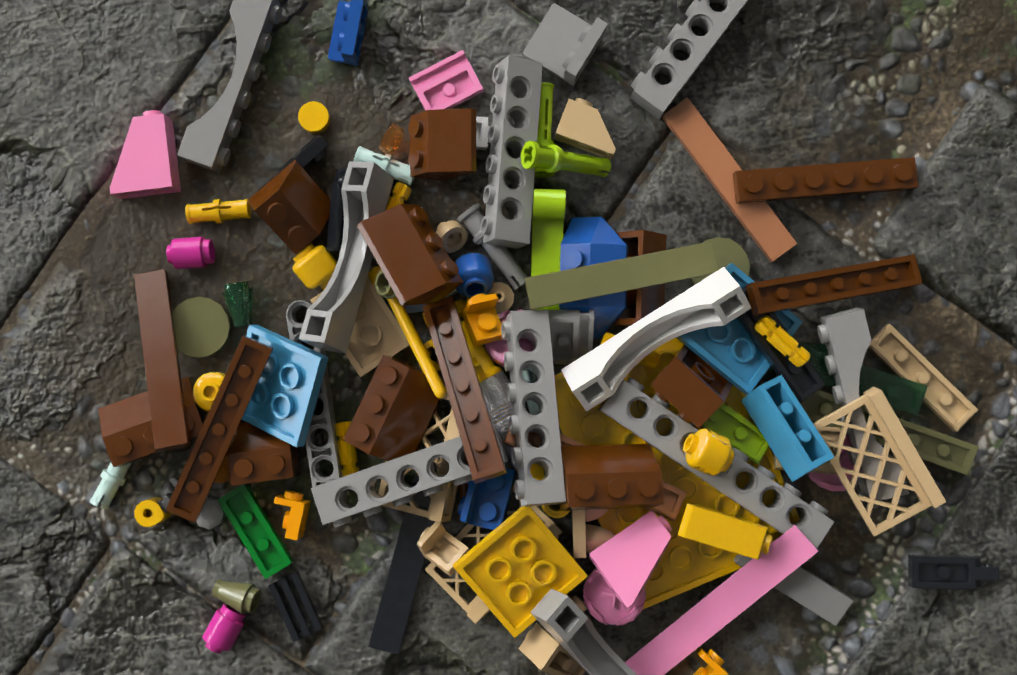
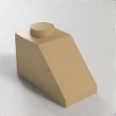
[554,98,616,161]
[518,623,585,675]

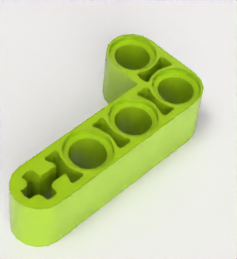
[531,189,566,310]

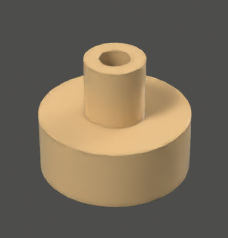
[436,220,467,253]
[486,282,514,314]

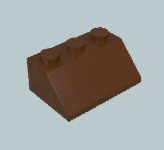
[357,204,463,305]
[612,230,667,327]
[343,355,446,461]
[98,376,205,467]
[559,444,664,511]

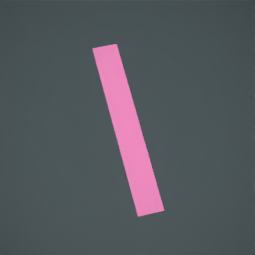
[625,525,818,675]

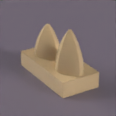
[572,509,615,558]

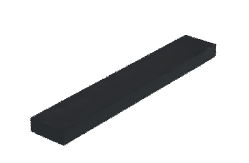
[368,470,437,655]

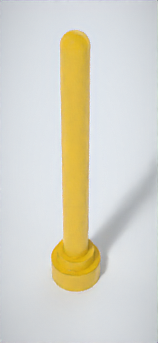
[368,266,447,399]

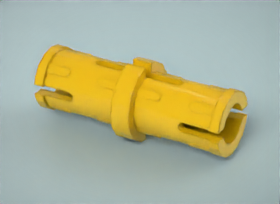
[185,199,252,224]

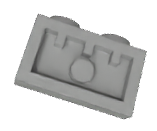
[523,3,608,86]

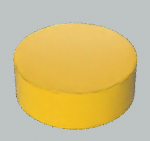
[298,101,330,134]

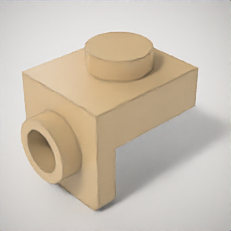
[417,521,470,577]

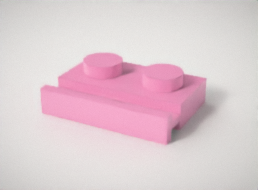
[409,50,483,110]

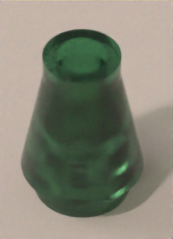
[222,281,253,327]

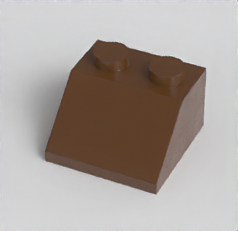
[408,108,476,181]
[248,160,331,255]
[650,345,733,428]
[227,420,301,486]

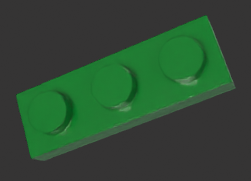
[217,484,294,580]

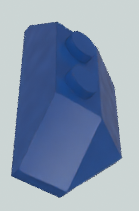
[559,217,628,340]

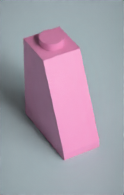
[110,110,181,199]
[589,510,672,612]

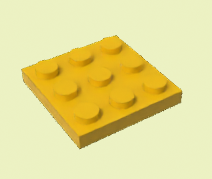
[453,506,588,638]

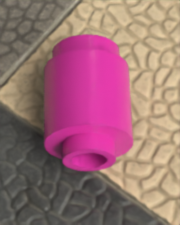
[166,237,215,269]
[202,603,246,654]

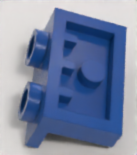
[328,0,369,66]
[458,468,517,530]

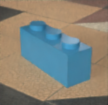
[741,375,834,482]

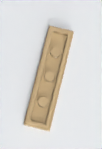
[868,324,978,432]

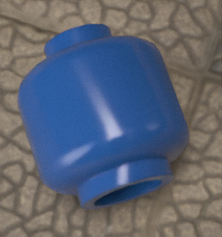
[455,253,494,298]

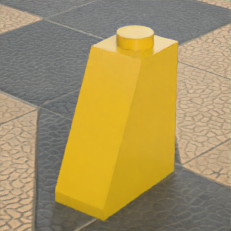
[678,503,773,560]

